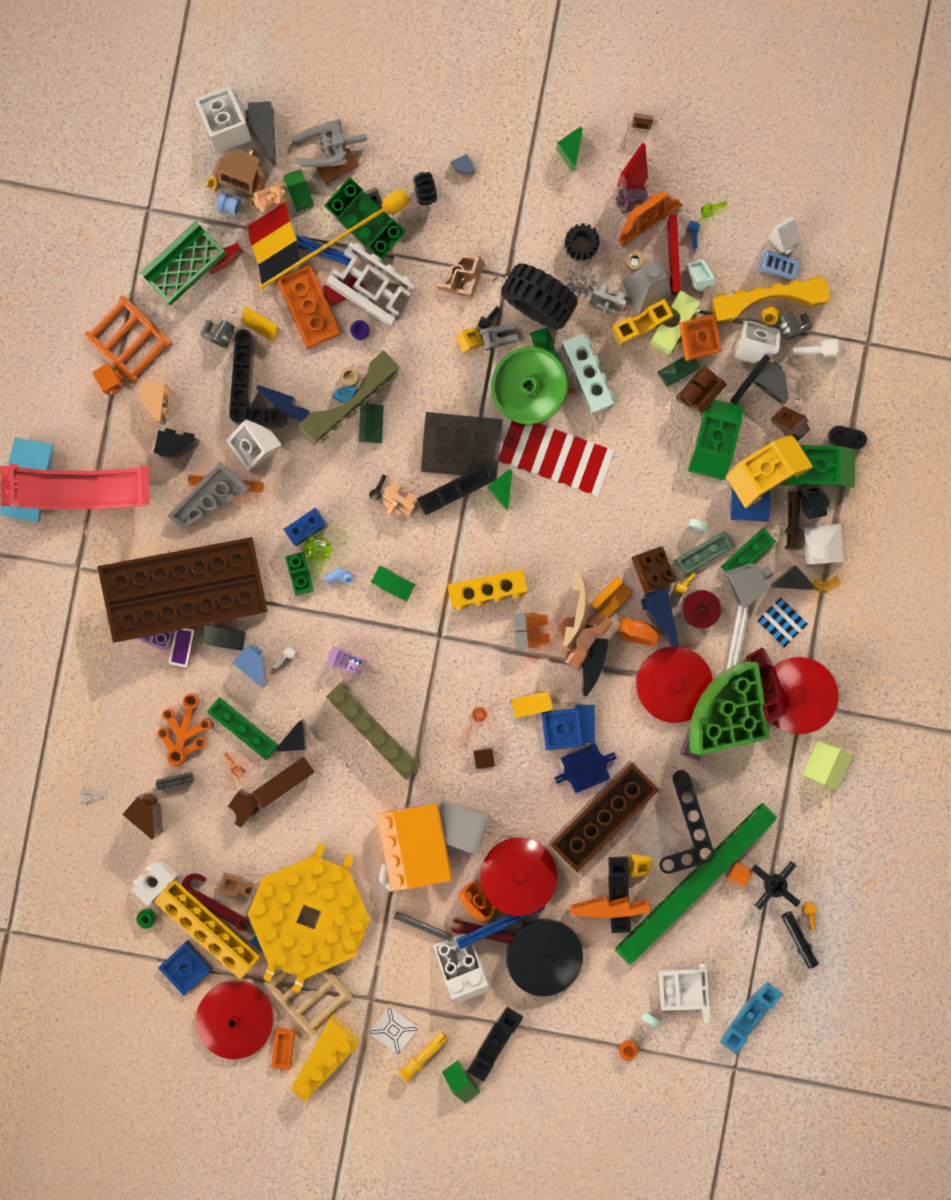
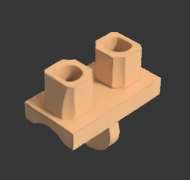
[253,182,291,212]
[381,482,417,517]

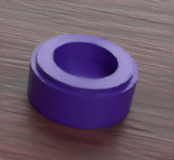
[350,320,370,341]

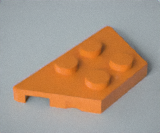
[618,191,683,247]

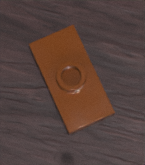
[316,148,358,185]

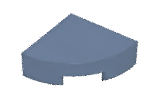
[450,154,476,174]

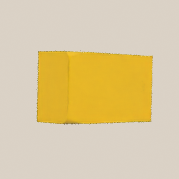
[511,691,553,718]

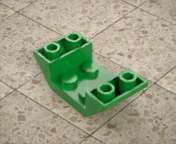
[324,177,407,260]
[687,399,743,480]
[779,445,856,488]

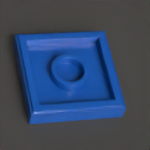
[541,708,585,750]
[158,940,213,996]

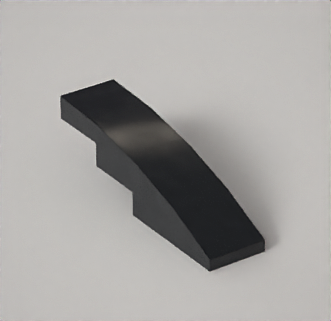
[417,463,495,516]

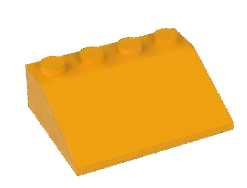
[377,803,452,891]

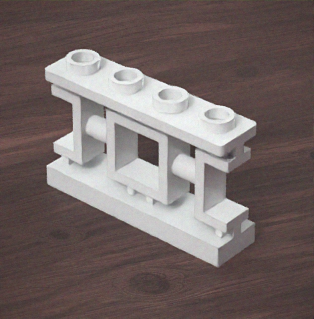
[325,242,416,326]

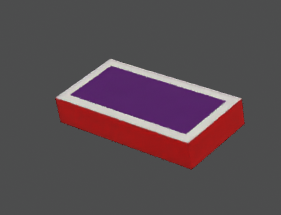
[168,628,196,667]

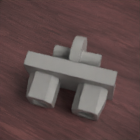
[589,284,627,317]

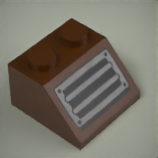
[122,792,163,840]

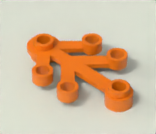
[157,693,212,766]

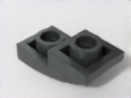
[203,624,246,651]

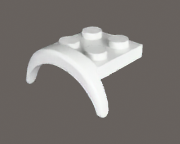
[658,963,710,1022]

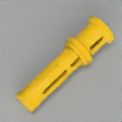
[397,1031,449,1083]

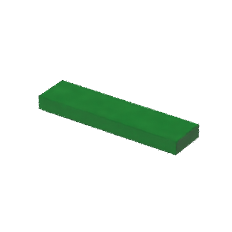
[207,697,278,760]

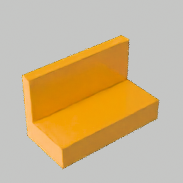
[590,576,632,618]

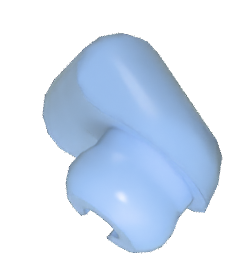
[324,568,353,584]

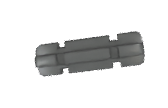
[156,772,194,790]

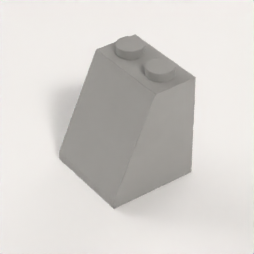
[438,799,487,854]

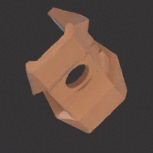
[558,613,613,670]

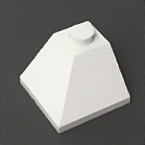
[734,319,781,363]
[226,420,281,471]
[802,524,844,565]

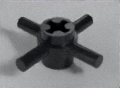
[751,861,801,910]

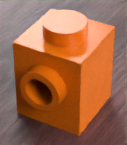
[92,363,124,395]

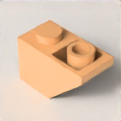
[139,380,171,424]

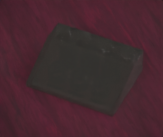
[421,412,503,479]

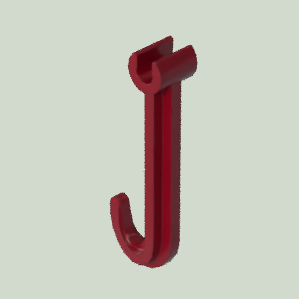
[181,873,250,931]
[450,918,527,944]

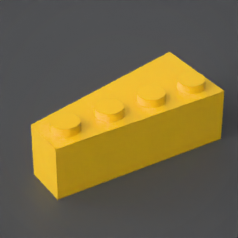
[291,1013,360,1102]

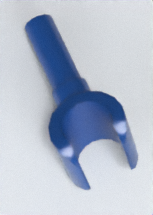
[687,221,700,249]

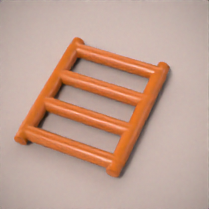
[84,295,173,383]

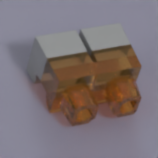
[513,612,550,650]

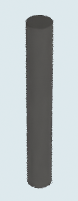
[393,911,449,940]

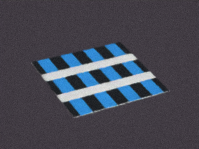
[757,597,808,648]

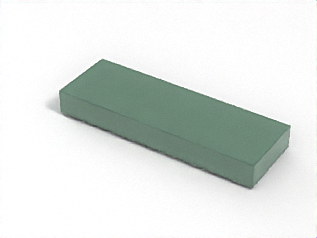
[675,531,734,576]

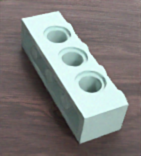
[561,333,615,415]

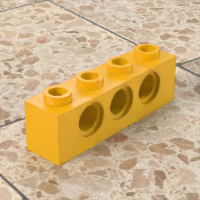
[447,569,527,610]

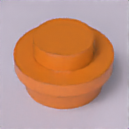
[619,1040,638,1060]

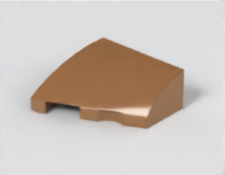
[436,254,485,298]

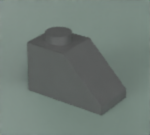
[753,361,789,405]

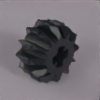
[413,172,437,206]

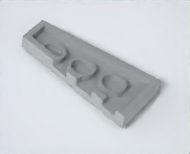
[168,461,249,529]

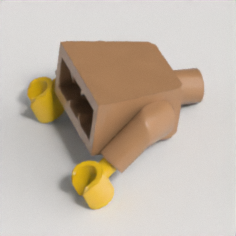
[206,147,265,206]

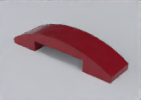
[746,647,786,723]

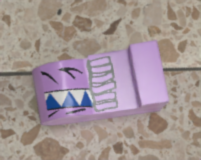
[326,647,366,675]

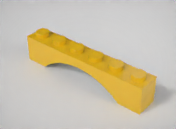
[710,276,831,324]

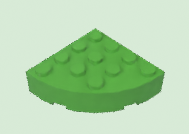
[689,661,770,755]

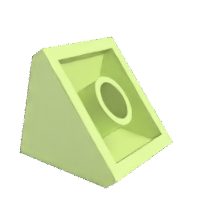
[802,740,853,791]

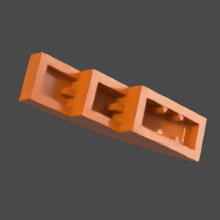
[570,894,652,918]

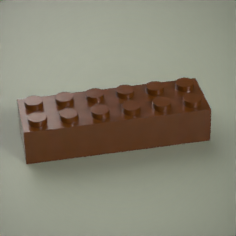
[549,760,660,873]

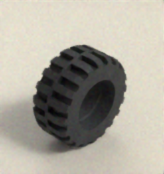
[501,263,578,330]

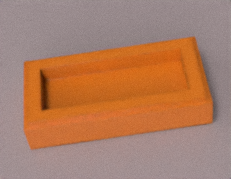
[271,1027,296,1070]

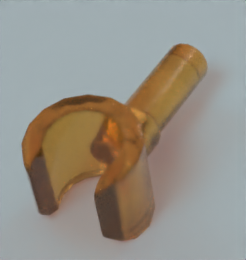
[224,752,246,778]

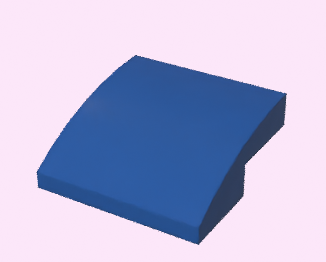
[730,486,770,522]

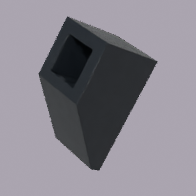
[154,428,200,459]

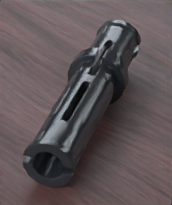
[781,911,819,969]

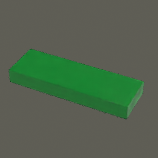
[720,527,776,572]

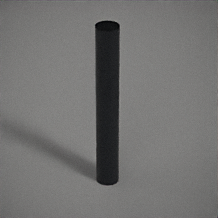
[730,354,771,404]

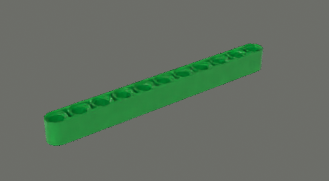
[615,803,777,965]

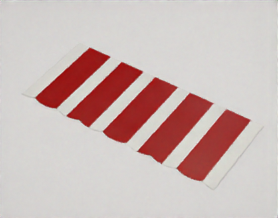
[491,417,614,497]

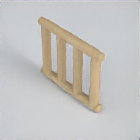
[264,969,353,1036]

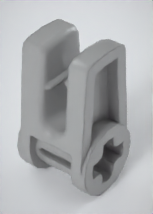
[479,323,519,351]

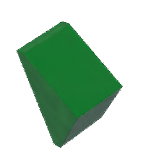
[556,127,583,171]
[283,169,314,212]
[488,469,512,509]
[442,1060,480,1103]

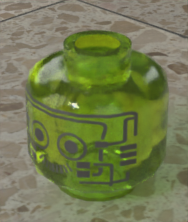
[303,535,332,562]

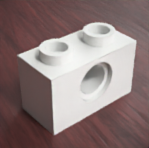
[131,859,178,906]

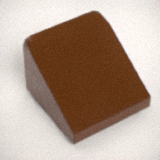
[632,113,653,130]
[473,747,495,769]

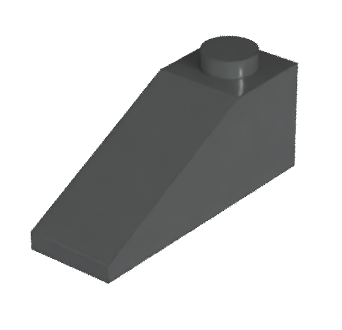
[245,101,276,164]

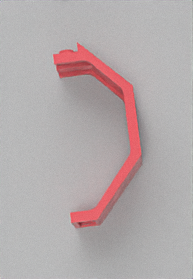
[0,464,150,510]

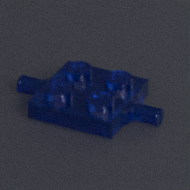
[554,743,617,794]

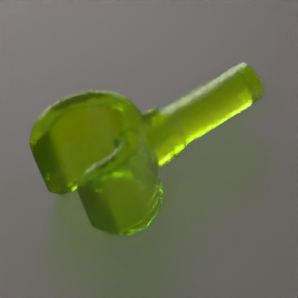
[701,201,727,217]

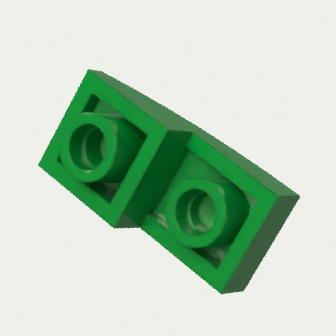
[285,552,314,596]
[371,565,416,601]

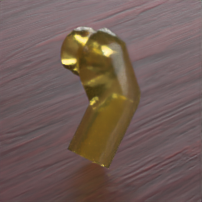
[812,576,841,593]

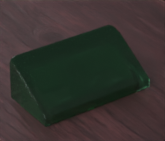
[657,356,701,388]
[359,403,384,444]

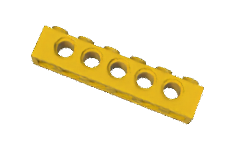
[154,879,260,979]

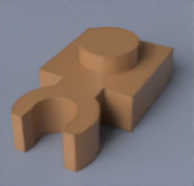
[218,872,254,898]

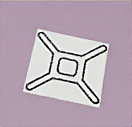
[369,1005,419,1055]

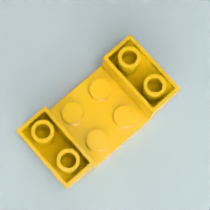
[726,435,813,508]

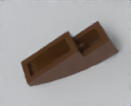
[252,757,315,808]

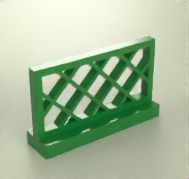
[139,221,227,306]

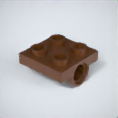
[675,367,727,413]
[631,546,676,593]

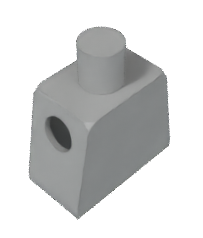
[724,563,773,608]

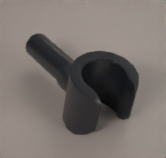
[478,306,500,329]
[369,474,387,500]

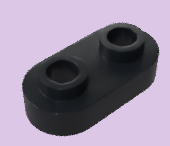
[828,426,867,450]

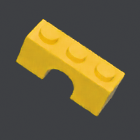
[611,299,673,347]

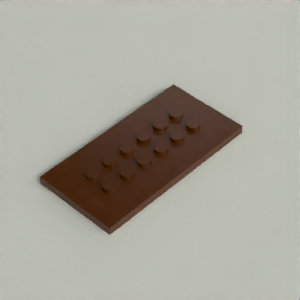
[97,537,268,643]

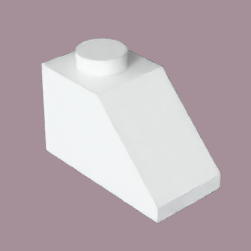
[768,216,800,255]

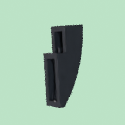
[582,638,608,696]

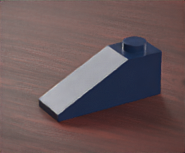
[641,589,679,649]

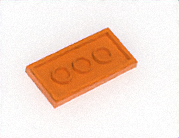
[276,264,342,349]

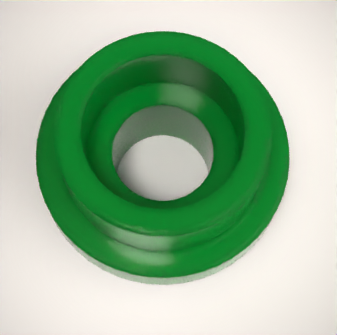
[136,909,156,929]

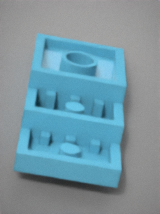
[0,437,54,522]

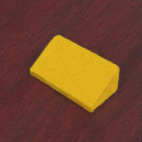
[241,307,280,342]

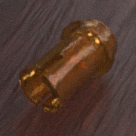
[472,707,487,722]

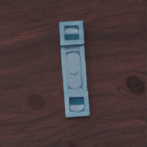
[720,982,783,1054]

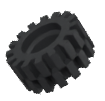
[565,223,600,261]

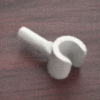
[273,647,297,669]

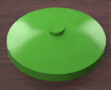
[491,347,568,425]

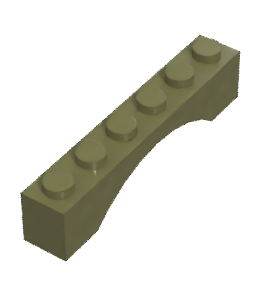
[298,350,399,446]
[326,683,421,780]

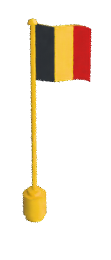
[248,188,411,290]

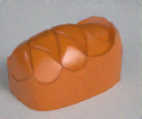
[618,617,660,646]
[458,881,496,922]

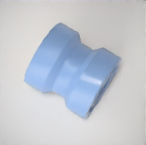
[216,191,241,216]

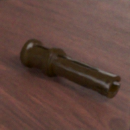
[784,491,802,550]

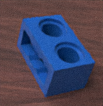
[283,508,328,546]

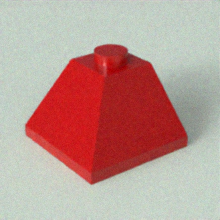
[617,142,648,198]

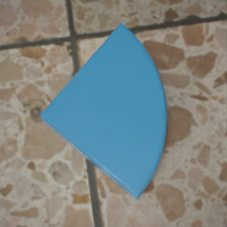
[332,386,358,403]

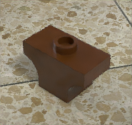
[770,406,810,442]
[227,789,260,828]

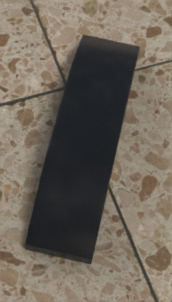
[608,856,631,933]
[467,1006,524,1082]

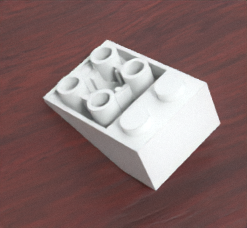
[433,934,492,1004]

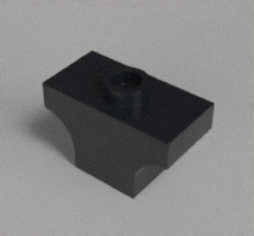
[799,485,830,519]

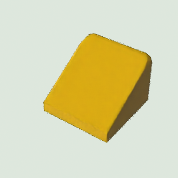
[456,327,484,353]
[628,854,653,877]

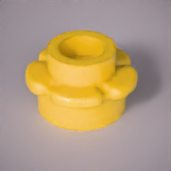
[761,307,780,325]

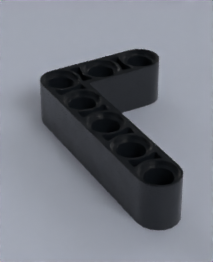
[229,329,287,428]
[659,770,715,874]

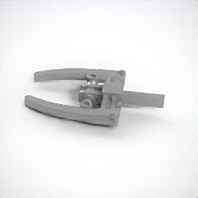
[291,119,367,167]

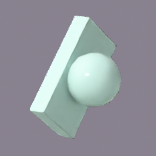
[686,260,716,292]

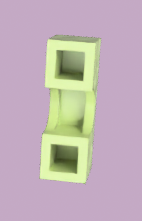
[649,291,700,355]

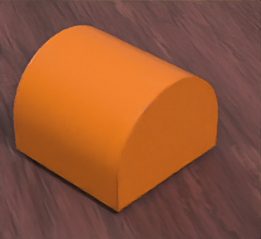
[725,861,752,887]

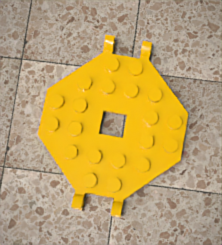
[247,842,370,993]

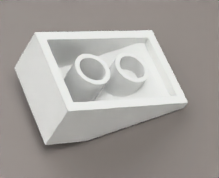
[195,86,252,154]

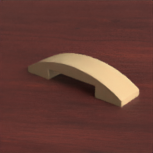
[563,571,589,651]

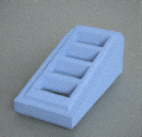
[758,250,800,281]

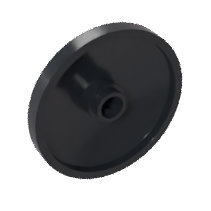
[506,918,583,996]

